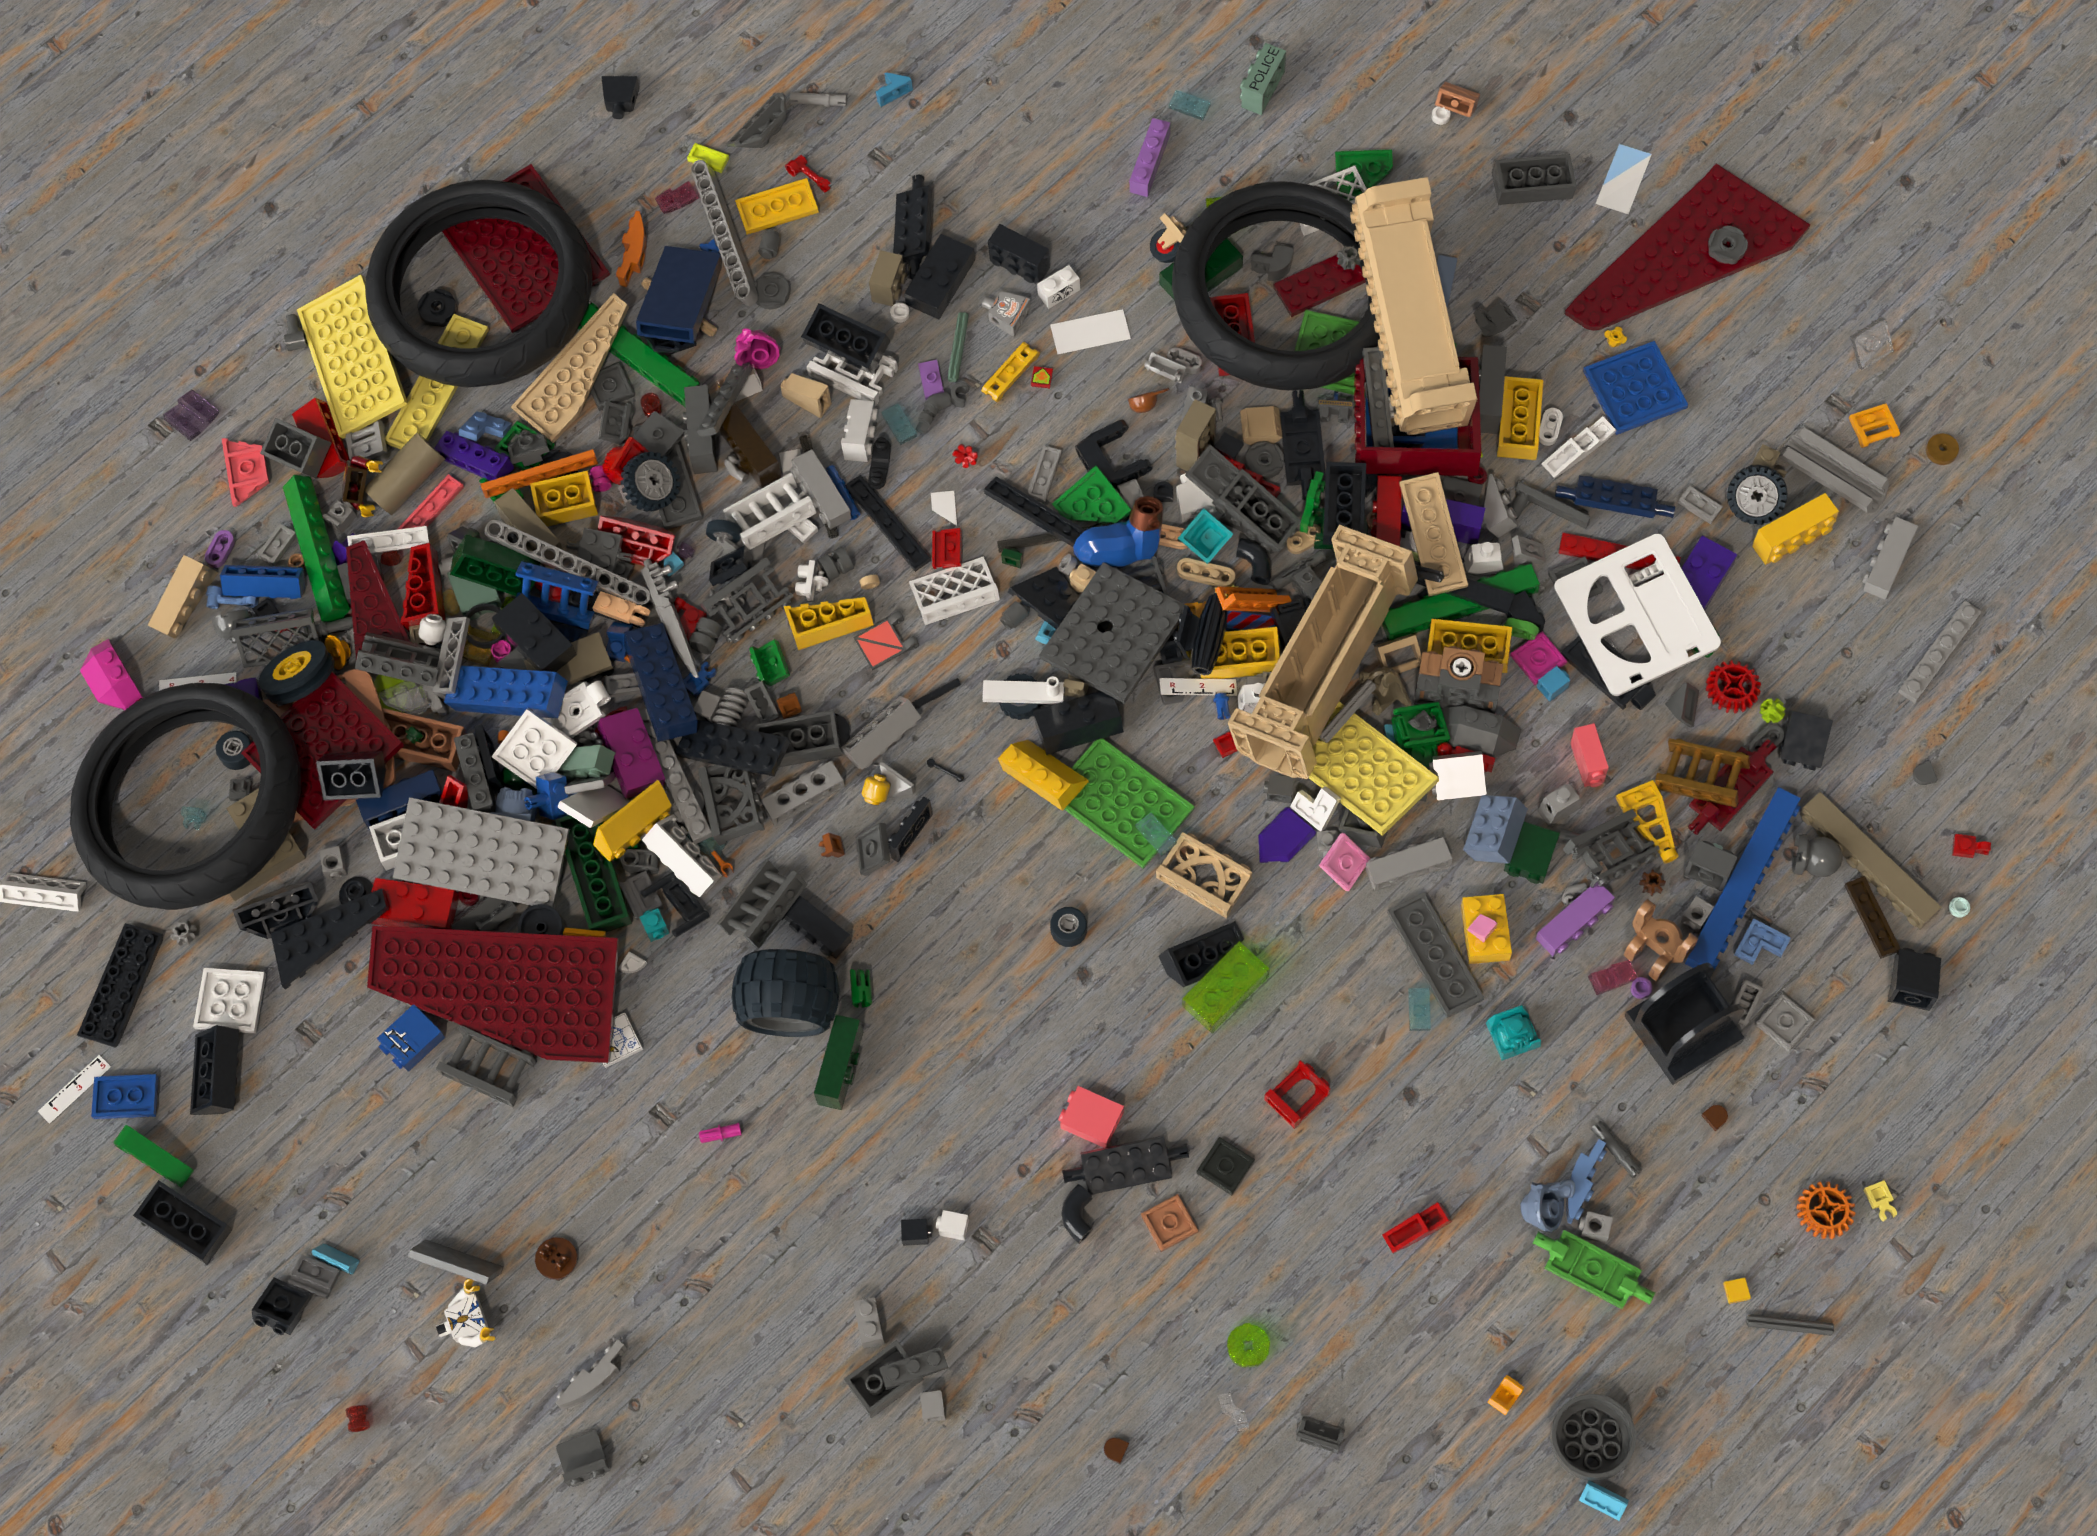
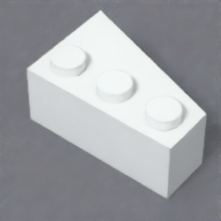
[841,399,878,462]

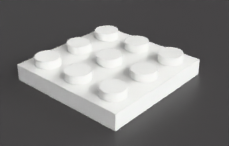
[492,708,577,789]
[193,968,266,1033]

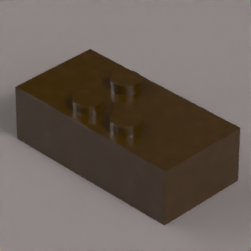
[719,404,782,489]

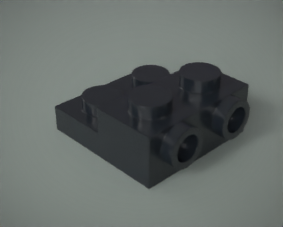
[709,545,753,586]
[251,1277,312,1335]

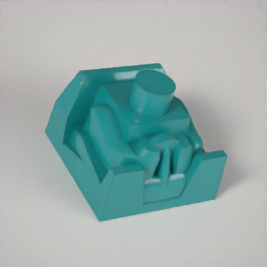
[1178,508,1233,564]
[1486,1005,1541,1060]

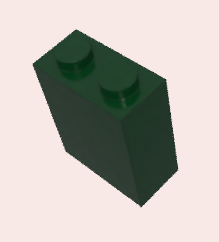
[1504,822,1560,884]

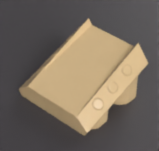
[1240,406,1282,446]

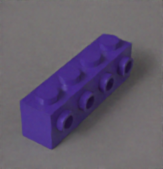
[434,431,514,481]

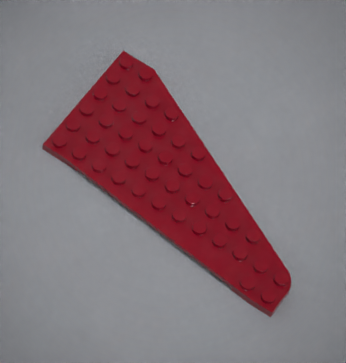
[1564,163,1810,331]

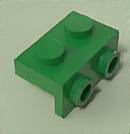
[749,639,790,686]

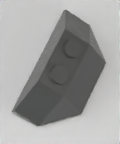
[726,92,786,148]
[1437,706,1521,758]

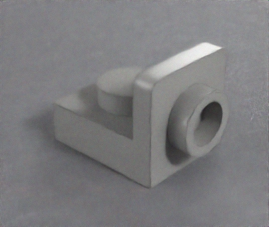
[1316,830,1338,858]

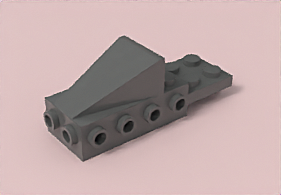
[1185,445,1301,554]

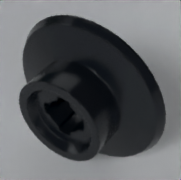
[339,877,373,904]

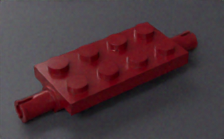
[1688,739,1776,835]

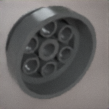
[1550,1394,1636,1481]

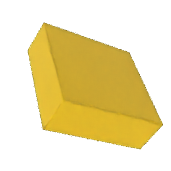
[1723,1278,1751,1304]

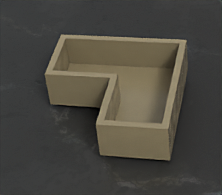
[226,789,306,901]

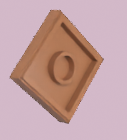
[1141,1194,1198,1252]

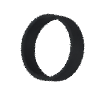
[465,604,505,649]

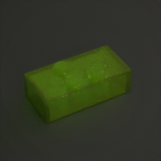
[1182,941,1270,1034]

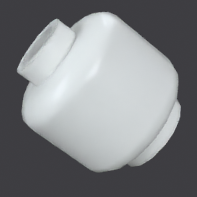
[418,614,446,645]

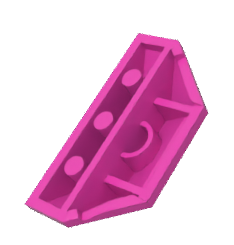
[80,639,143,710]

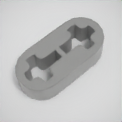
[1167,347,1202,374]

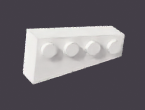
[642,814,722,897]

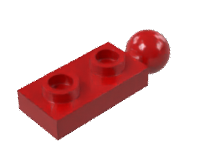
[1437,742,1496,773]

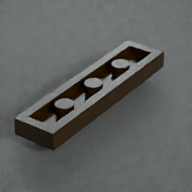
[1844,876,1901,959]

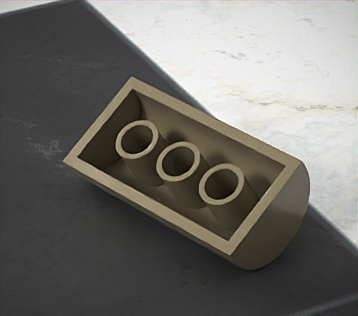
[364,432,445,515]

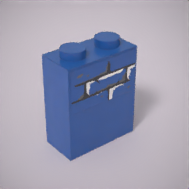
[377,1005,445,1072]

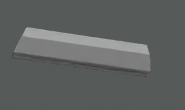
[1779,427,1889,513]

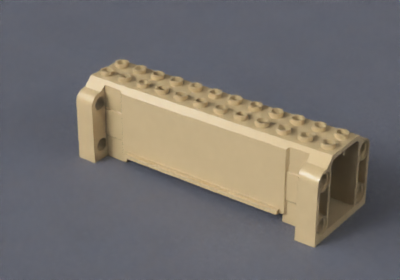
[1350,177,1477,435]
[1228,525,1418,779]

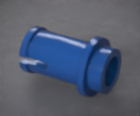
[1213,693,1230,720]

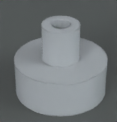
[1059,554,1078,575]

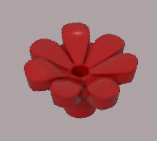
[952,444,978,468]

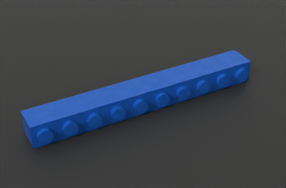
[1685,787,1801,971]

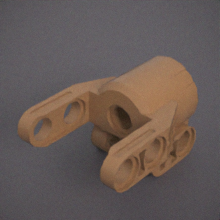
[1624,899,1698,982]

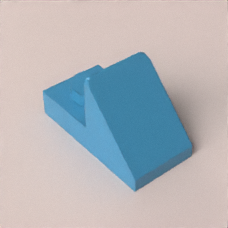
[876,72,913,107]

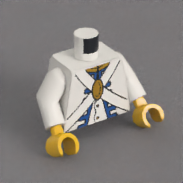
[436,1279,495,1347]

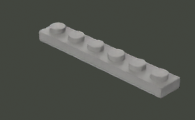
[1898,601,1982,703]

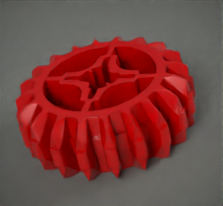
[1705,660,1761,714]

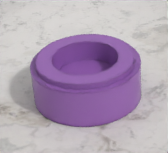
[1631,977,1652,999]

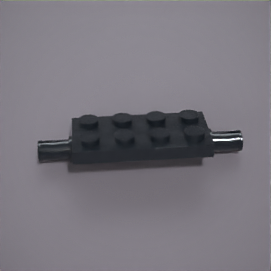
[893,174,932,280]
[1280,390,1325,500]
[1062,1136,1189,1195]

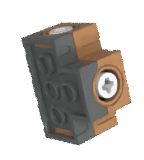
[1414,646,1503,714]

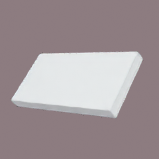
[558,786,632,828]

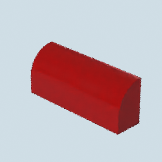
[292,398,350,478]

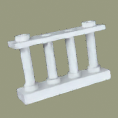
[723,473,816,550]

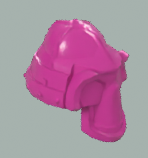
[734,328,781,369]

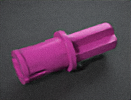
[699,1122,742,1143]

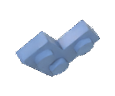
[459,411,512,441]
[1734,918,1791,965]

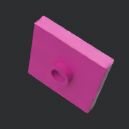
[1510,631,1567,685]

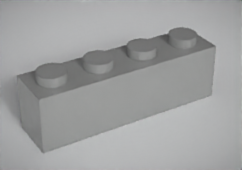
[790,450,851,529]
[1862,517,1918,599]
[841,696,921,770]
[1365,837,1452,892]

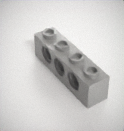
[762,761,845,826]

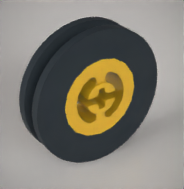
[258,640,335,705]

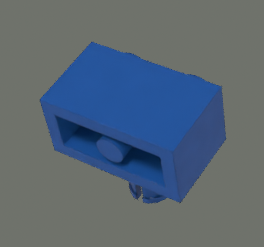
[524,772,569,820]

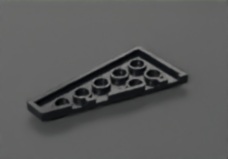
[1008,567,1105,633]
[271,889,389,990]

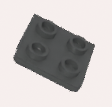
[556,1431,610,1487]

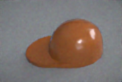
[1128,388,1169,413]

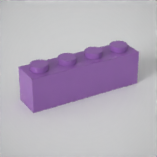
[1129,118,1170,197]
[1536,885,1615,956]

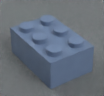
[1463,795,1528,864]

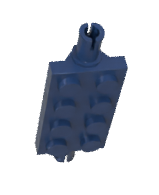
[1555,475,1675,518]

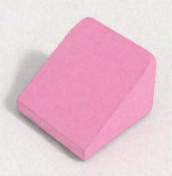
[1467,914,1498,942]

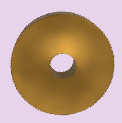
[1926,433,1959,465]

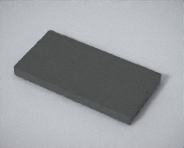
[408,1240,504,1284]

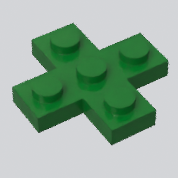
[1300,471,1325,533]

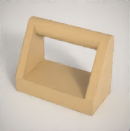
[1374,634,1422,674]

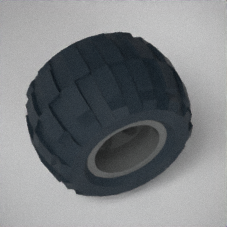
[731,949,840,1037]

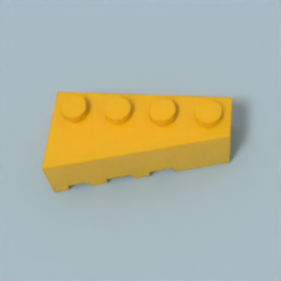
[784,597,874,650]

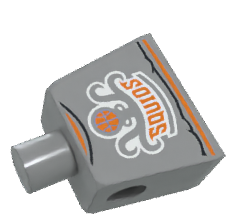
[982,291,1031,337]

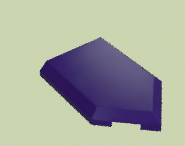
[1258,807,1316,863]

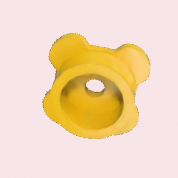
[1604,327,1627,347]

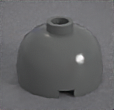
[211,609,253,643]

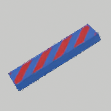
[1226,611,1280,639]

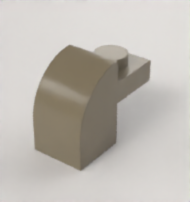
[1063,674,1089,698]

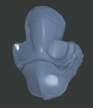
[1520,1179,1575,1233]

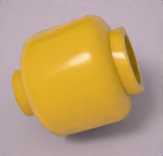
[861,774,891,805]

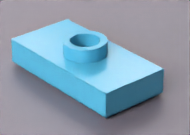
[1579,1481,1629,1521]

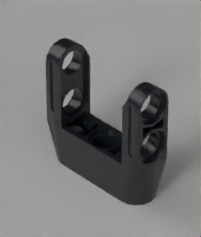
[1075,419,1153,488]

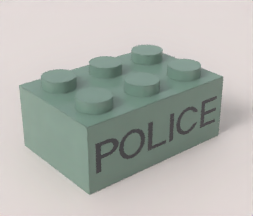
[1240,43,1286,115]

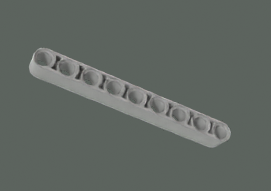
[691,160,758,306]
[484,520,650,606]

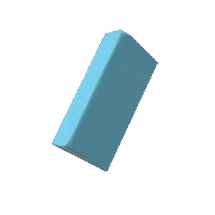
[312,1244,360,1275]

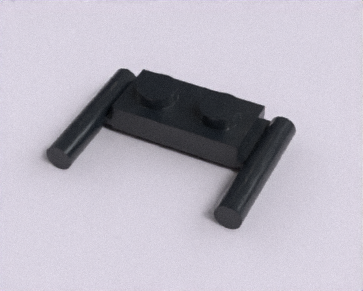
[640,872,710,937]

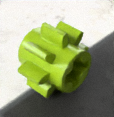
[1759,698,1786,723]

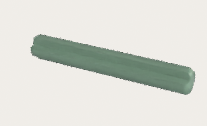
[948,312,968,383]

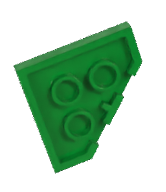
[1335,150,1393,201]
[1052,466,1132,524]

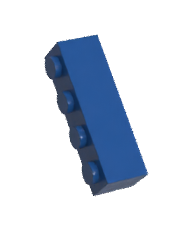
[220,565,306,599]

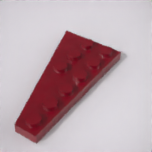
[346,540,410,660]

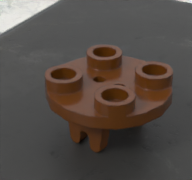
[535,1237,578,1281]

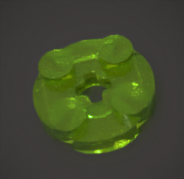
[1227,1323,1270,1368]

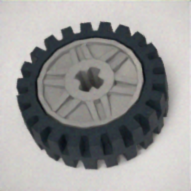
[620,452,680,512]
[1727,465,1787,525]

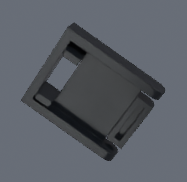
[1270,598,1310,649]

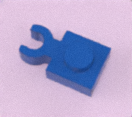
[683,662,717,698]

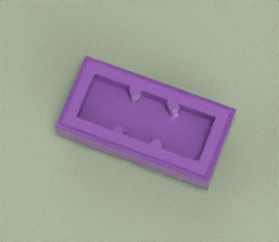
[918,360,944,400]

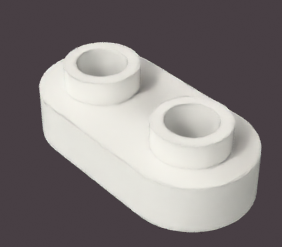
[1539,408,1563,446]

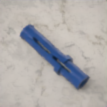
[825,465,861,520]

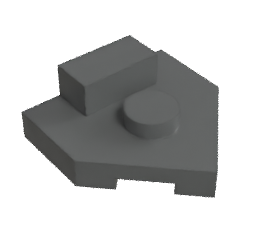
[508,430,550,467]

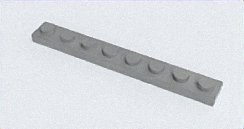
[639,708,713,845]

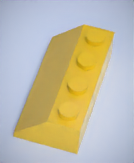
[998,740,1089,811]
[593,780,672,862]

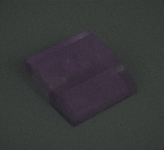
[163,390,219,441]

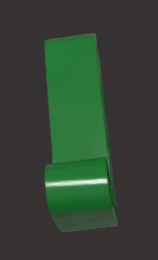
[113,1125,194,1188]

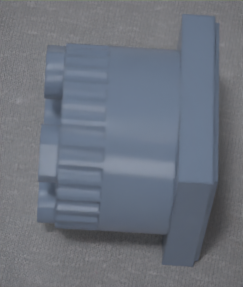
[490,787,537,822]

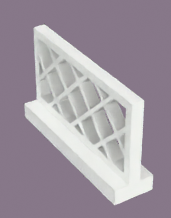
[1299,166,1367,236]
[909,556,1000,625]

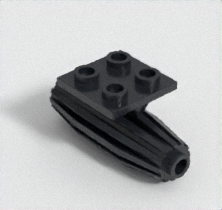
[1175,593,1228,675]

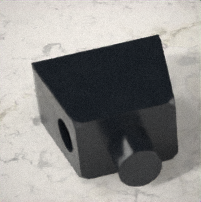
[602,76,640,119]

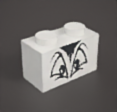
[1037,265,1080,309]

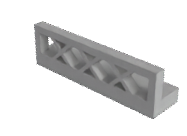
[432,617,470,700]

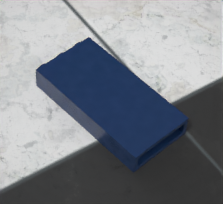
[636,246,722,344]

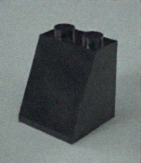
[1779,710,1833,771]
[1887,948,1941,1011]

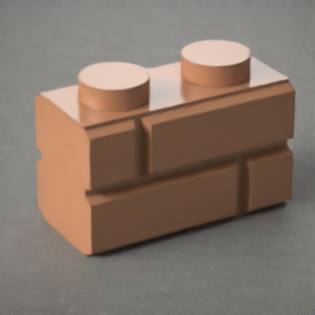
[1435,82,1480,118]

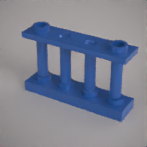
[515,561,599,630]

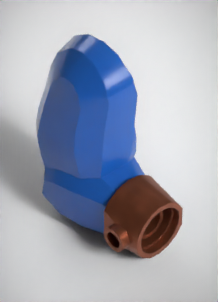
[1073,496,1163,568]

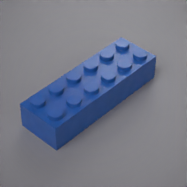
[444,666,568,719]

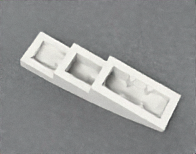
[1542,416,1616,479]

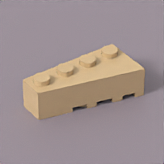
[148,555,218,639]

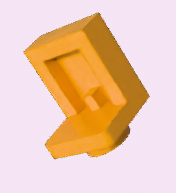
[1487,1375,1524,1415]

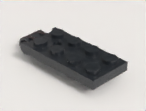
[1561,636,1656,710]

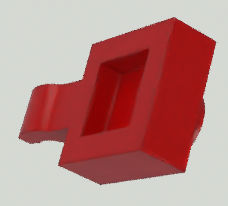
[1952,834,1991,858]

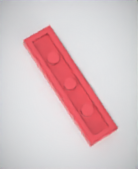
[397,474,464,530]

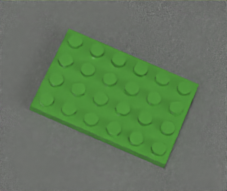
[1064,739,1195,869]

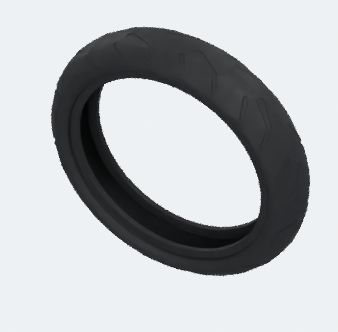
[365,180,593,387]
[1172,181,1380,391]
[70,683,301,910]

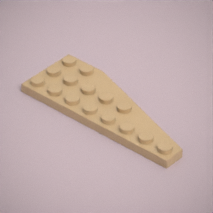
[511,293,629,443]

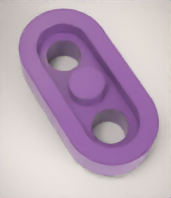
[205,530,235,568]

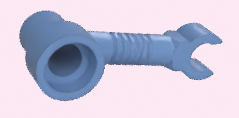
[206,586,258,609]

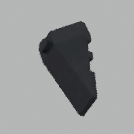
[1158,921,1244,988]

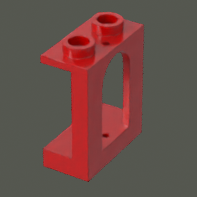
[1264,1060,1331,1129]

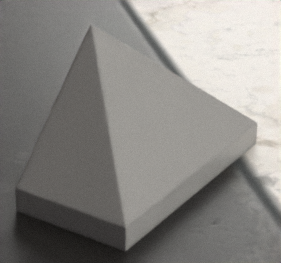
[880,762,915,798]

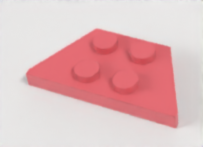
[222,438,270,507]

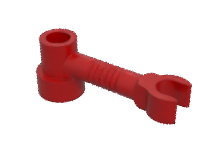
[785,155,831,193]

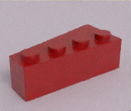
[400,543,446,632]

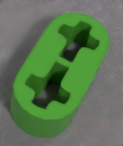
[1503,618,1539,640]

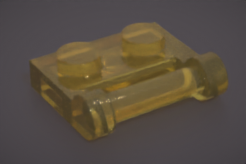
[462,624,501,666]

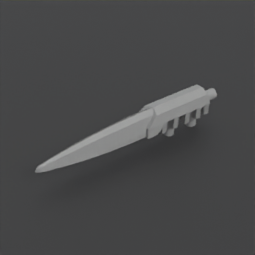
[641,559,699,678]

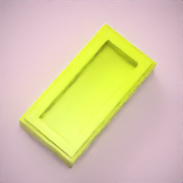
[687,143,729,173]

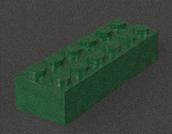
[555,815,632,932]

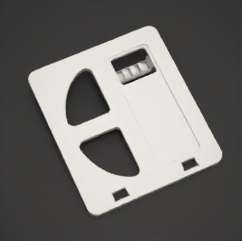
[1554,534,1721,696]

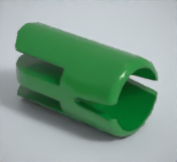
[850,969,872,1008]

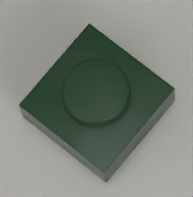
[1001,548,1023,569]

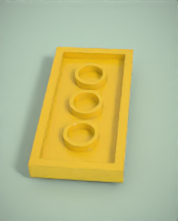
[735,178,819,235]

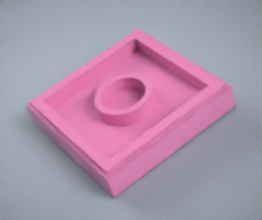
[1319,833,1371,891]

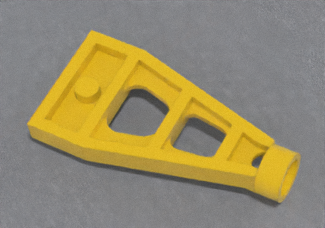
[1616,780,1679,864]

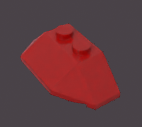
[597,516,675,566]

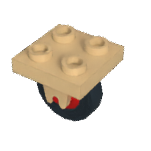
[1150,213,1187,263]

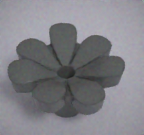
[579,731,603,747]

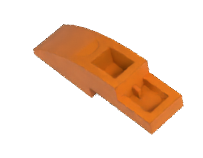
[616,211,647,287]

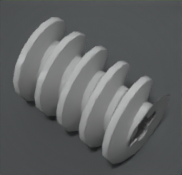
[712,688,748,727]

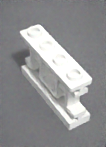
[807,354,898,407]

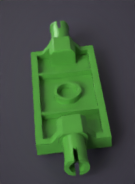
[1532,1230,1656,1309]

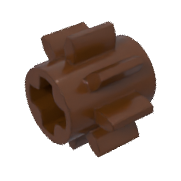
[1639,869,1666,897]

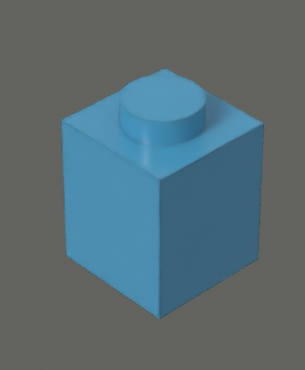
[1537,666,1570,702]

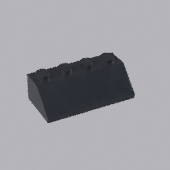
[190,1025,240,1115]

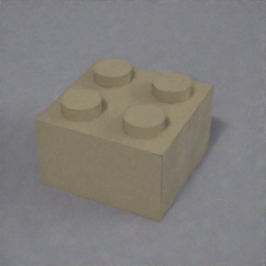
[869,250,907,306]

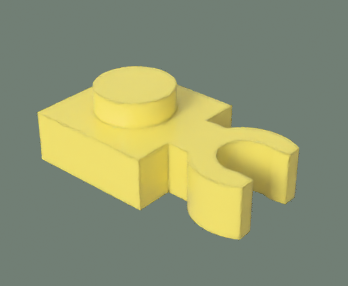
[1864,1180,1897,1222]

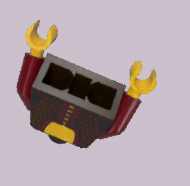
[342,456,383,517]

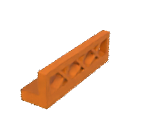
[1215,586,1292,612]

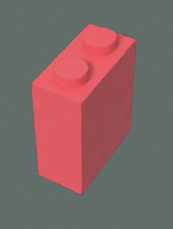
[1570,723,1609,787]
[1058,1086,1124,1148]

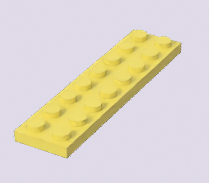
[385,314,489,449]

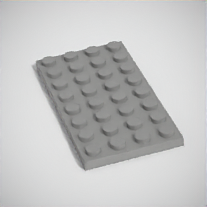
[393,798,570,908]

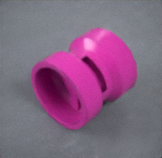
[589,466,612,492]
[491,640,512,665]

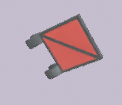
[853,611,919,671]

